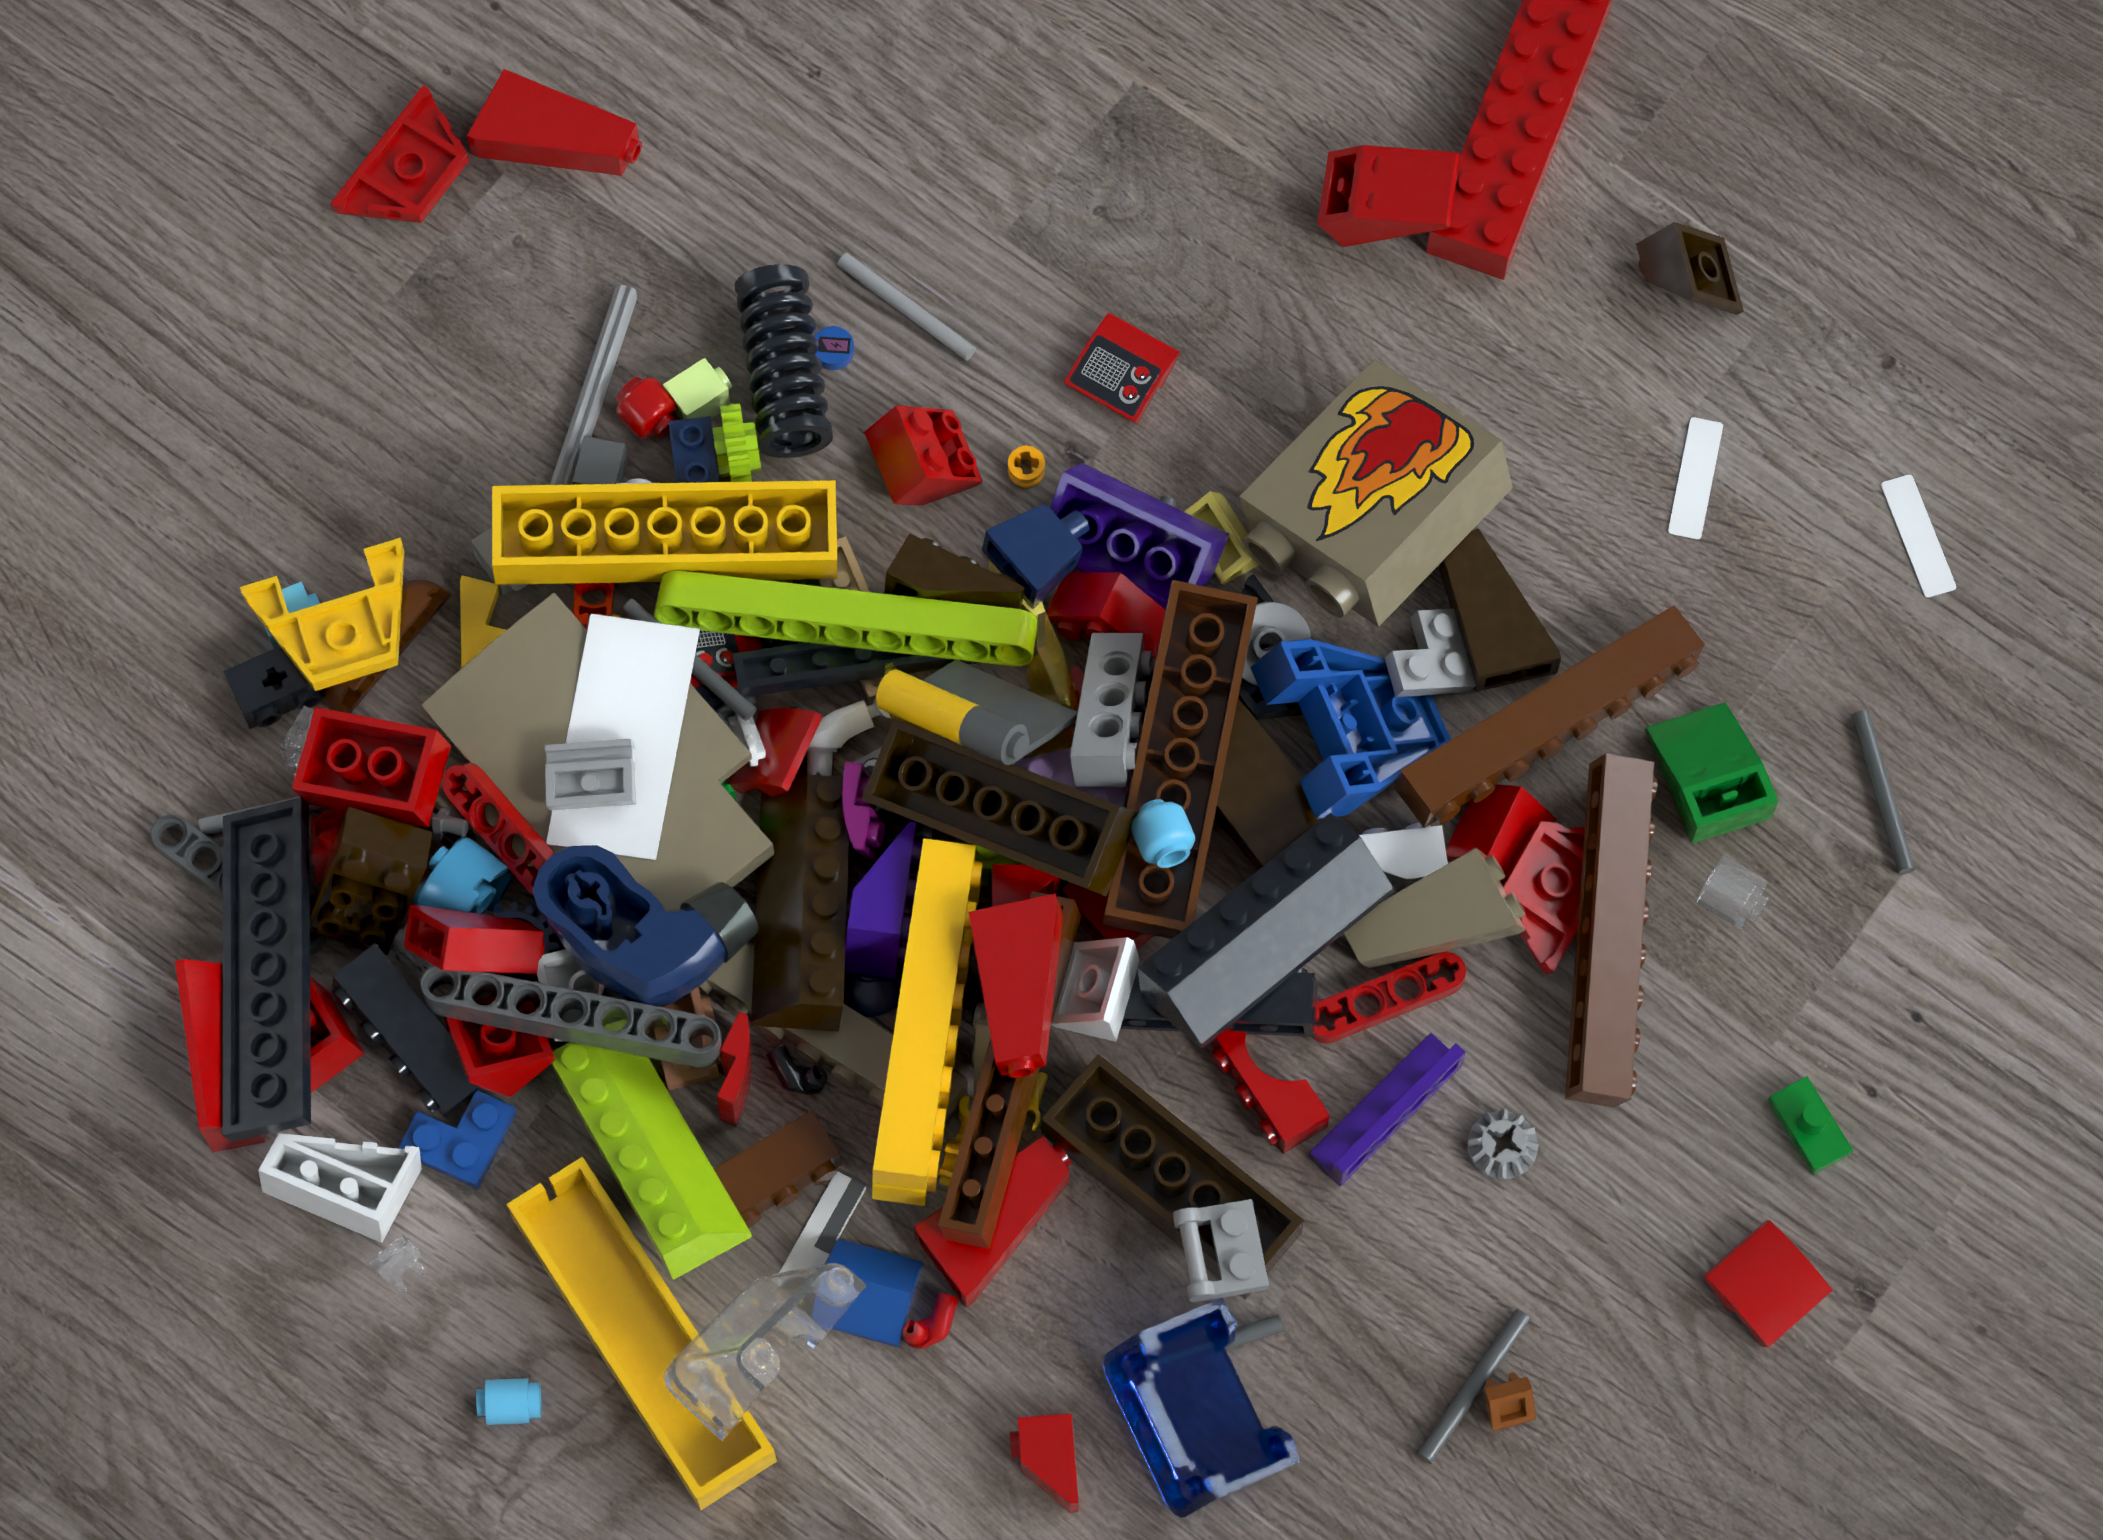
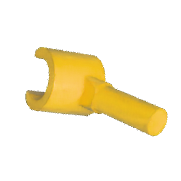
[1028,1072,1048,1131]

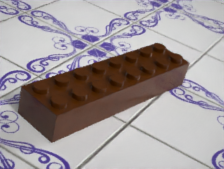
[1102,580,1258,939]

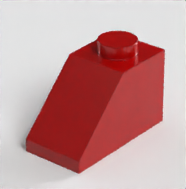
[1009,1414,1079,1513]

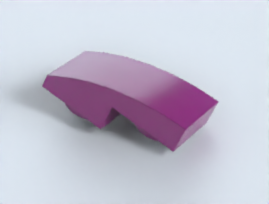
[842,761,885,860]

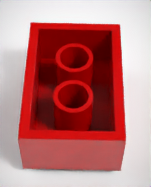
[291,707,451,827]

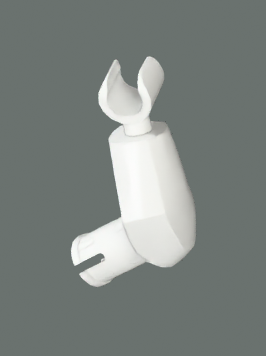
[806,697,897,776]

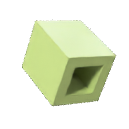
[663,358,732,420]

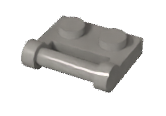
[1172,1199,1269,1302]

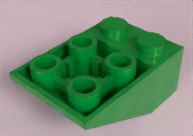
[1645,702,1779,844]

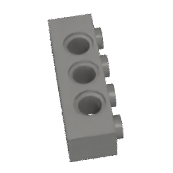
[1070,633,1153,787]

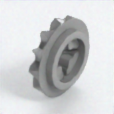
[1467,1108,1539,1179]

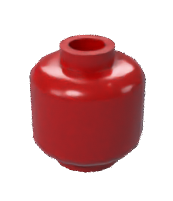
[615,377,678,439]

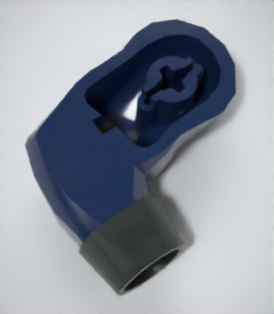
[533,845,759,1007]

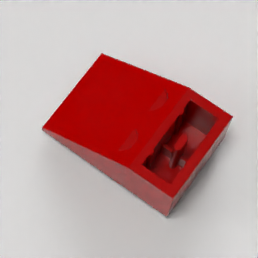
[1317,145,1460,247]

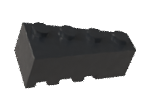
[332,943,480,1116]

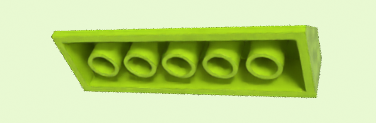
[551,1042,752,1280]

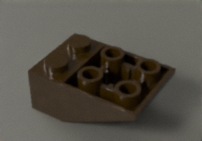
[884,533,1024,609]
[310,806,432,955]

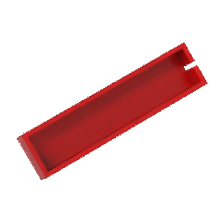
[1426,0,1613,280]

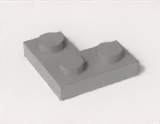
[1385,609,1476,697]

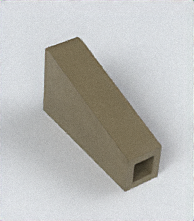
[1344,848,1526,969]

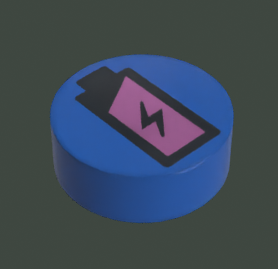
[814,326,854,370]

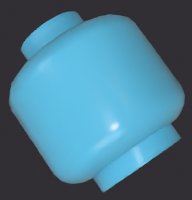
[1131,799,1195,868]

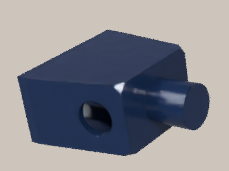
[981,505,1089,609]

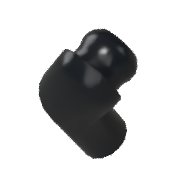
[766,1045,827,1095]

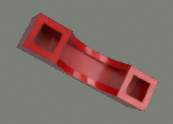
[1210,1029,1330,1154]

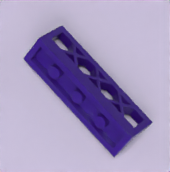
[1309,1033,1466,1187]

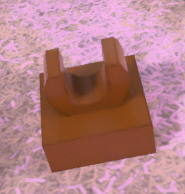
[1484,1372,1536,1431]

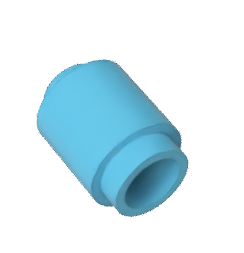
[476,1378,542,1425]

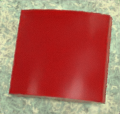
[726,708,823,796]
[717,1011,752,1127]
[1702,1220,1833,1348]

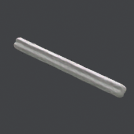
[550,285,637,485]

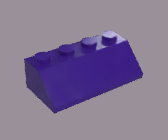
[1050,463,1229,610]

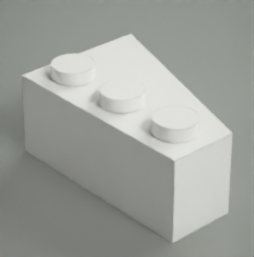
[258,1133,422,1243]

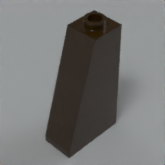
[1438,529,1561,692]

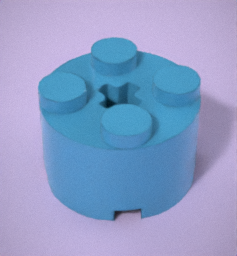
[412,836,512,914]

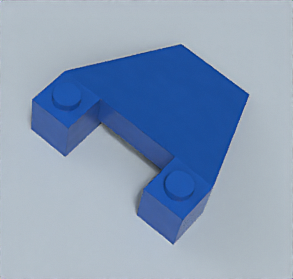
[1250,639,1451,819]

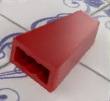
[467,69,642,176]
[968,893,1063,1078]
[914,1136,1072,1308]

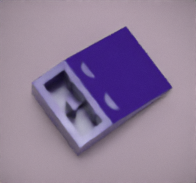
[845,822,923,979]

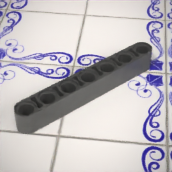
[421,966,723,1068]

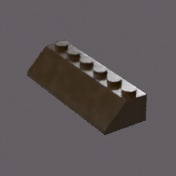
[751,774,849,1032]

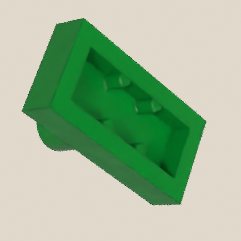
[1767,1076,1853,1175]

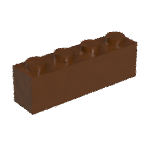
[714,1110,842,1228]

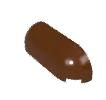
[323,579,451,714]

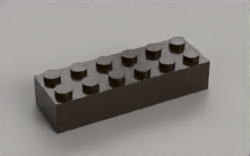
[861,718,1138,896]
[1041,1054,1304,1300]

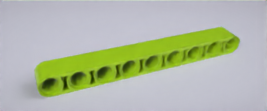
[654,570,1038,666]

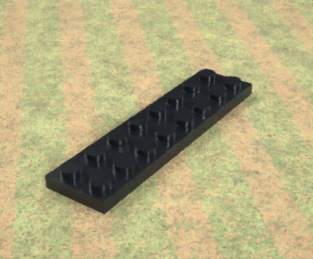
[223,797,311,1142]

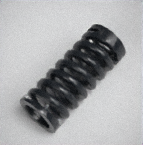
[735,264,833,458]

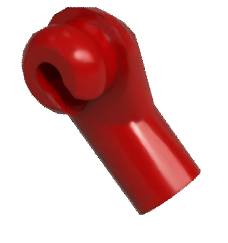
[902,1293,959,1349]

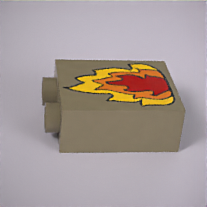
[1239,359,1513,627]

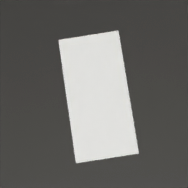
[546,614,700,860]

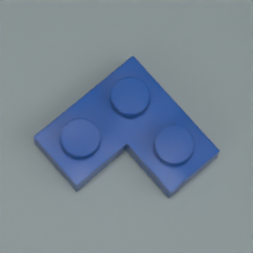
[398,1090,517,1189]

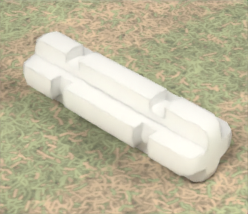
[728,713,766,766]

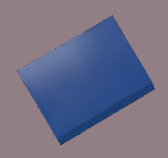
[813,1238,924,1348]

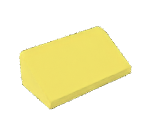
[1184,491,1259,584]

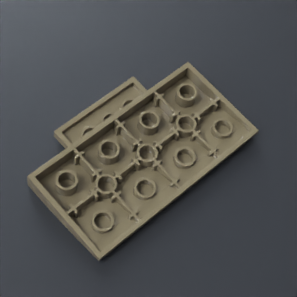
[421,592,774,911]

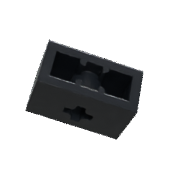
[223,646,324,729]

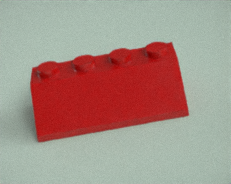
[175,959,265,1152]

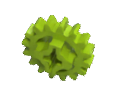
[712,403,762,482]

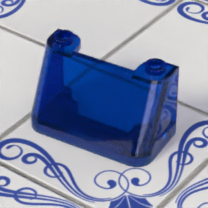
[1103,1298,1301,1518]

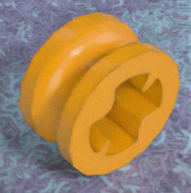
[1007,445,1045,488]

